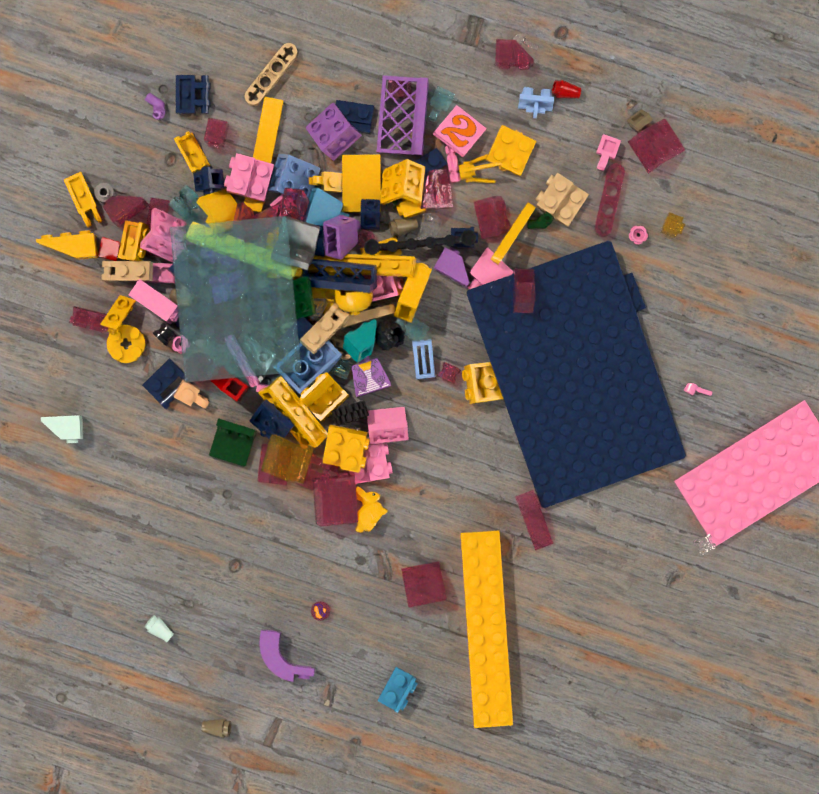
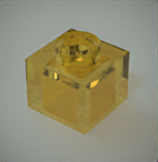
[660,212,685,238]

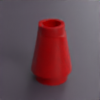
[552,79,581,99]

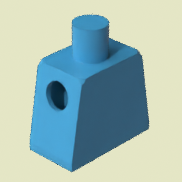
[301,188,349,226]

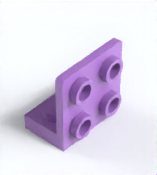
[306,103,362,161]

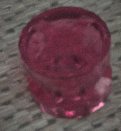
[437,362,461,384]

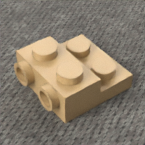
[535,173,589,227]

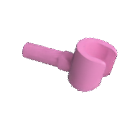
[684,383,712,396]

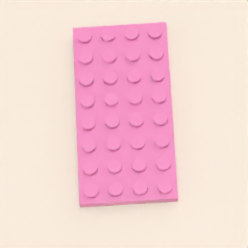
[674,400,819,547]

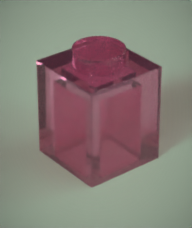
[204,118,229,149]

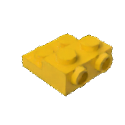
[462,362,503,404]
[323,425,370,473]

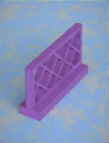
[376,75,429,157]

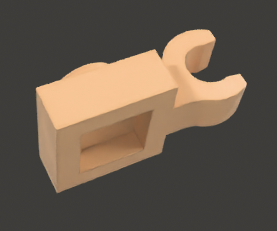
[173,379,209,409]

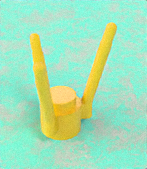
[459,154,502,183]

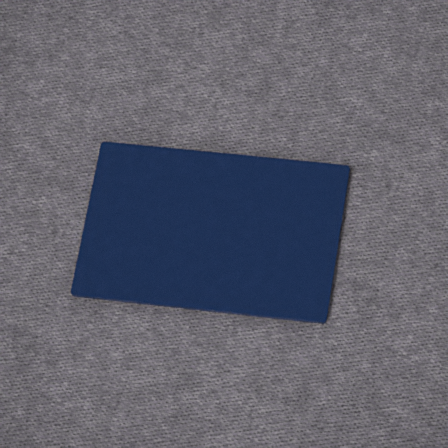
[466,241,686,508]

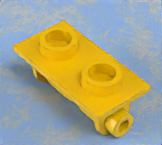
[100,295,136,335]

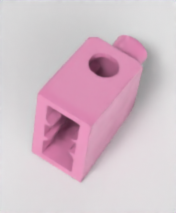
[467,247,514,290]

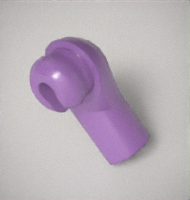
[145,93,166,120]

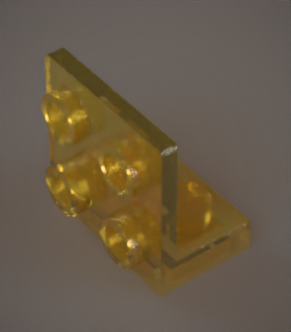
[261,434,314,484]

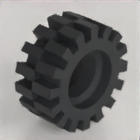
[331,401,369,426]

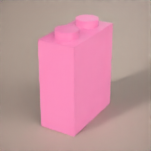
[129,279,182,324]

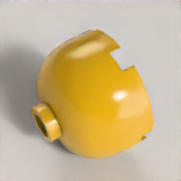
[334,289,373,315]

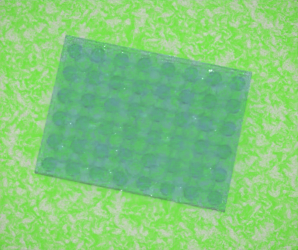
[170,216,302,382]

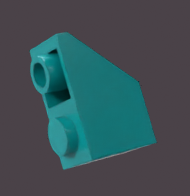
[342,319,377,363]

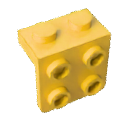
[299,372,349,422]

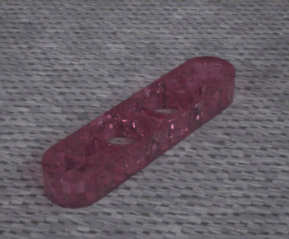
[594,163,625,237]

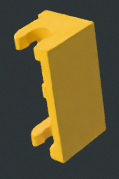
[174,131,210,173]

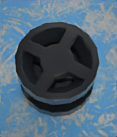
[153,322,177,346]

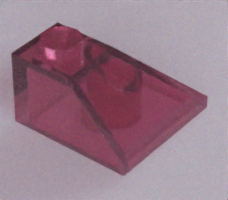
[103,195,150,228]

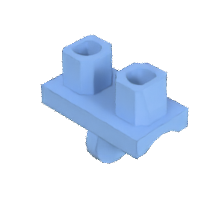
[518,87,554,119]

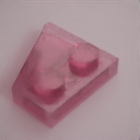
[420,170,453,209]

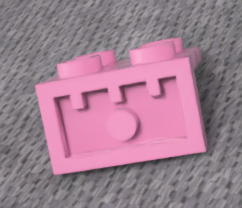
[140,208,187,263]
[367,407,409,444]

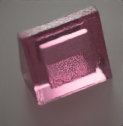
[387,80,411,98]

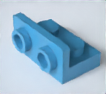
[377,667,418,713]

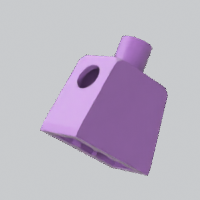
[323,215,361,260]

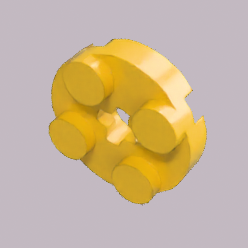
[107,325,146,363]

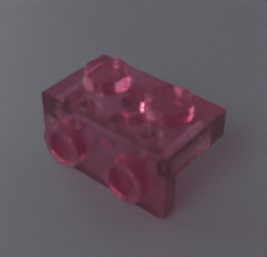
[474,196,510,239]

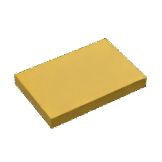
[342,155,381,213]

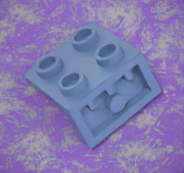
[268,154,320,203]

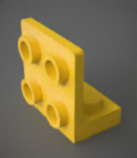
[380,159,425,205]

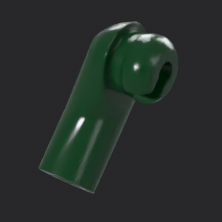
[527,212,554,229]

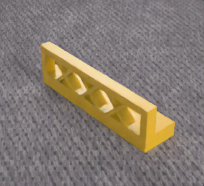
[258,376,328,451]

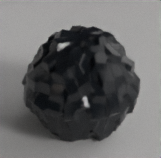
[375,320,405,351]

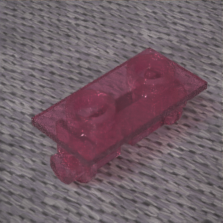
[69,306,108,333]

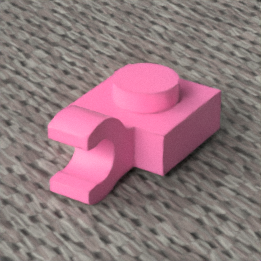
[596,134,621,171]

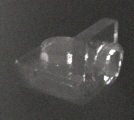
[416,213,441,240]

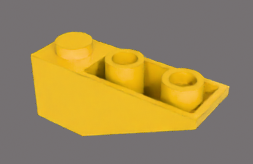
[36,230,99,260]

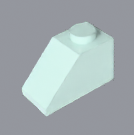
[41,415,83,443]

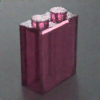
[312,472,358,527]

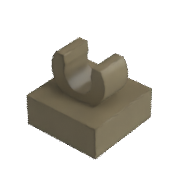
[626,109,653,135]

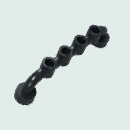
[364,230,476,255]

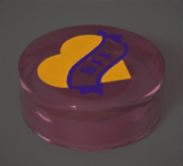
[311,601,330,621]

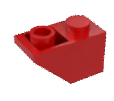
[209,363,250,402]

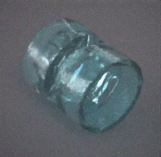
[168,185,200,221]

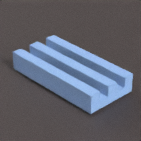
[412,339,435,379]

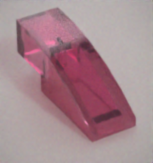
[515,490,553,550]

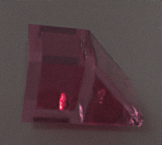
[495,39,534,70]
[281,188,309,222]
[513,269,535,313]

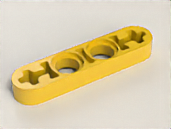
[490,202,536,265]

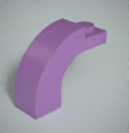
[259,629,315,682]

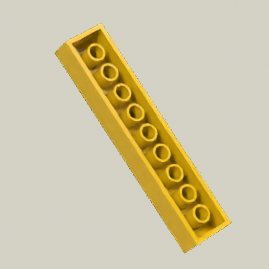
[460,530,513,728]

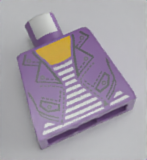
[352,356,391,397]

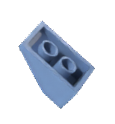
[274,340,343,396]

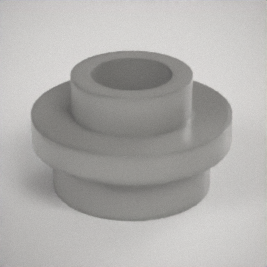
[94,183,114,202]

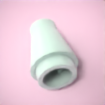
[144,615,174,642]

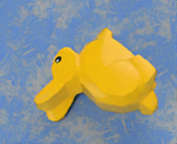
[352,487,388,533]

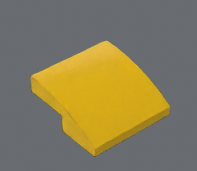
[196,189,245,235]

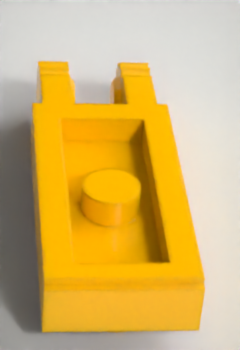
[63,172,102,228]

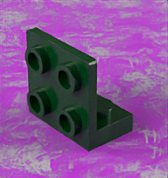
[279,276,316,322]
[209,418,257,467]

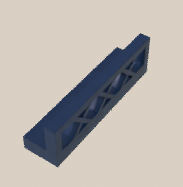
[298,259,377,293]

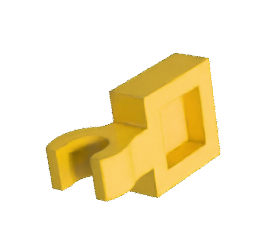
[309,172,342,193]

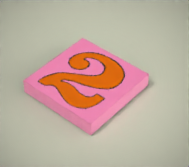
[433,105,487,157]

